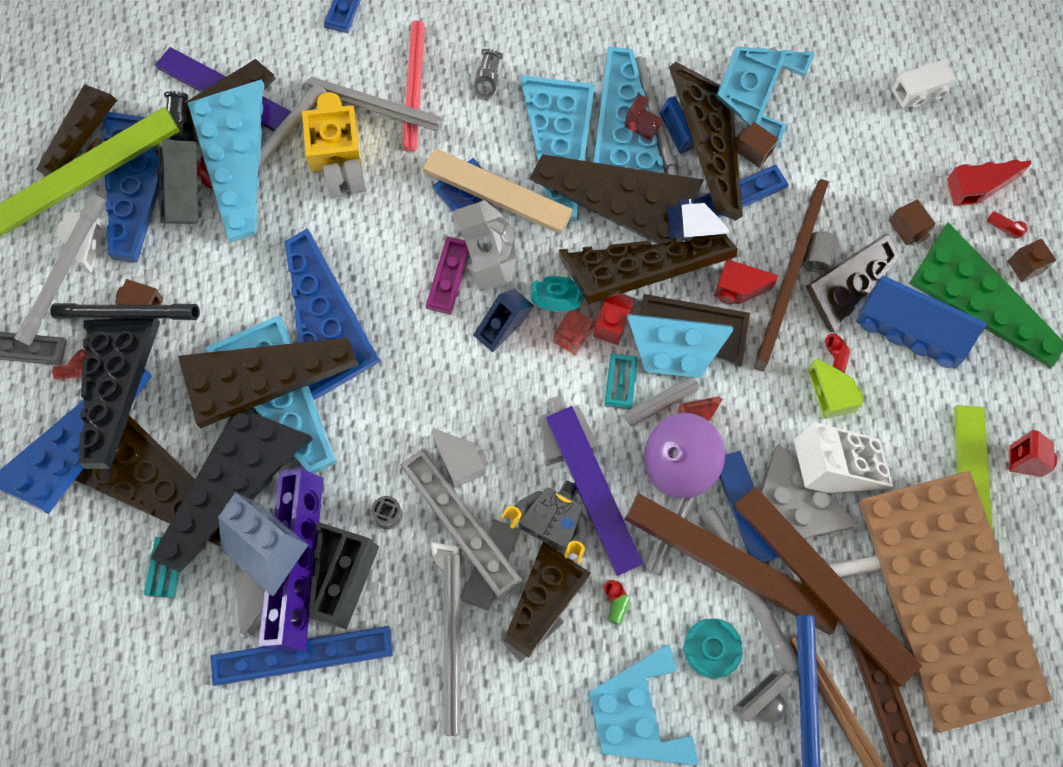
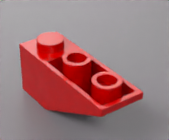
[947,160,1032,206]

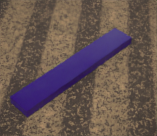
[155,47,292,131]
[545,406,643,576]

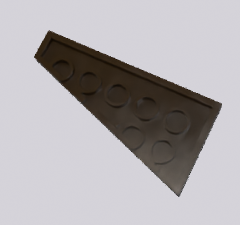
[530,154,704,244]
[559,234,738,304]

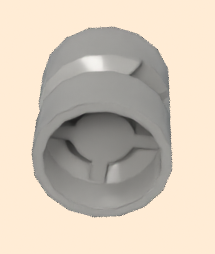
[323,158,366,199]

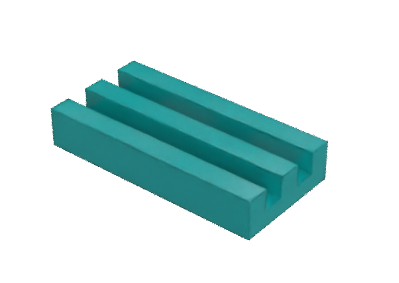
[604,353,638,410]
[143,537,180,599]

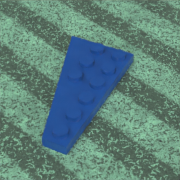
[284,228,381,400]

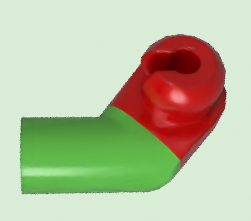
[604,580,630,625]

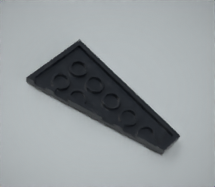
[79,318,160,469]
[151,410,313,572]

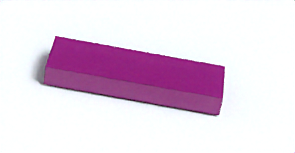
[425,236,469,315]

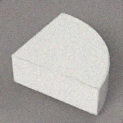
[431,542,460,572]

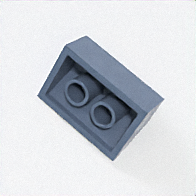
[218,492,308,596]

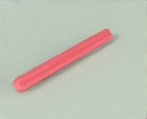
[403,20,425,152]

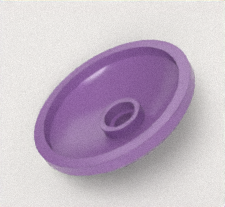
[644,413,725,498]

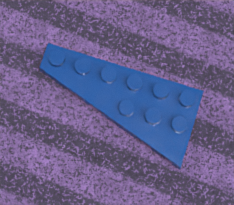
[102,112,172,263]
[0,369,152,515]

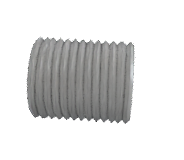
[803,231,839,274]

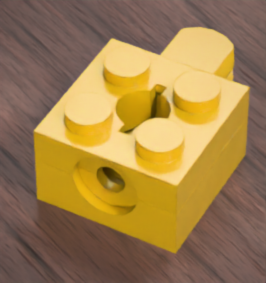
[302,92,362,172]

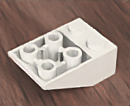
[793,422,894,493]

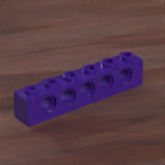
[258,468,324,653]

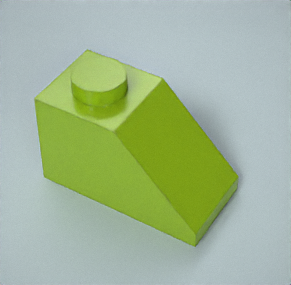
[808,359,863,419]

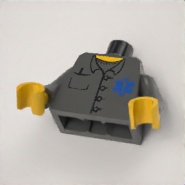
[500,480,588,563]

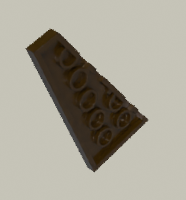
[669,61,743,221]
[178,337,359,429]
[75,415,221,547]

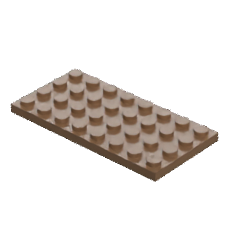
[859,470,1052,733]

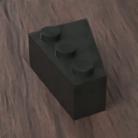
[154,140,202,224]
[309,522,379,630]

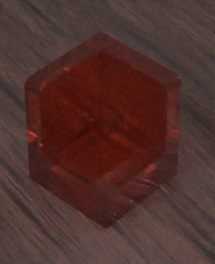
[624,94,663,141]
[553,310,594,356]

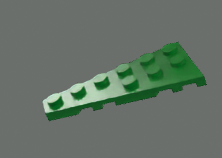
[909,222,1063,368]

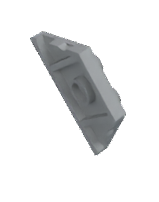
[760,444,857,540]

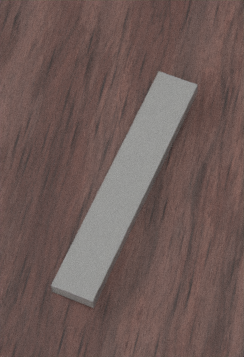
[400,448,524,600]

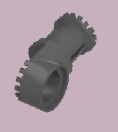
[473,48,503,100]

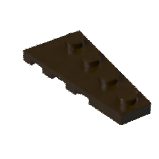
[36,84,117,176]
[640,294,750,366]

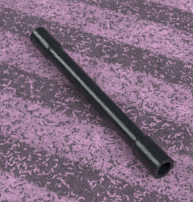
[50,303,200,320]

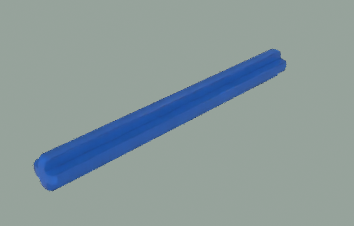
[797,615,821,767]

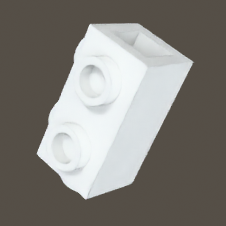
[891,60,956,109]

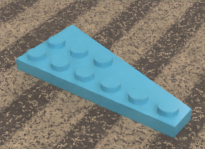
[594,46,664,173]
[521,75,595,222]
[188,79,264,242]
[205,315,337,474]

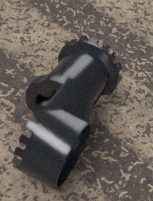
[164,91,192,141]

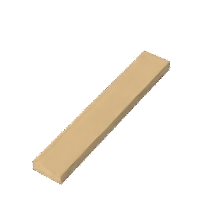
[423,148,573,235]

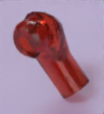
[52,349,86,380]

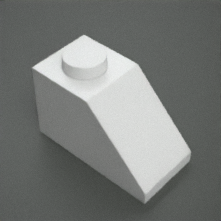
[58,211,105,273]

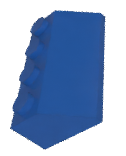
[855,275,986,369]

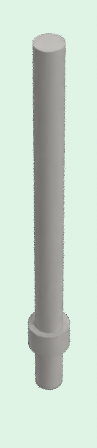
[635,56,679,176]

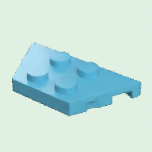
[627,314,733,378]

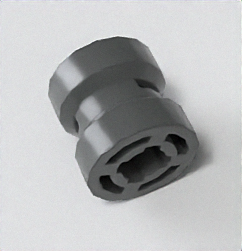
[371,496,403,530]

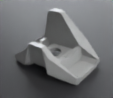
[452,200,517,290]

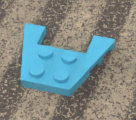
[716,47,815,147]
[589,645,699,765]

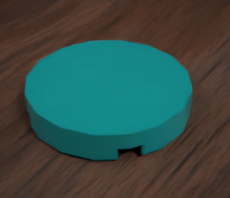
[530,276,584,312]
[683,618,743,679]

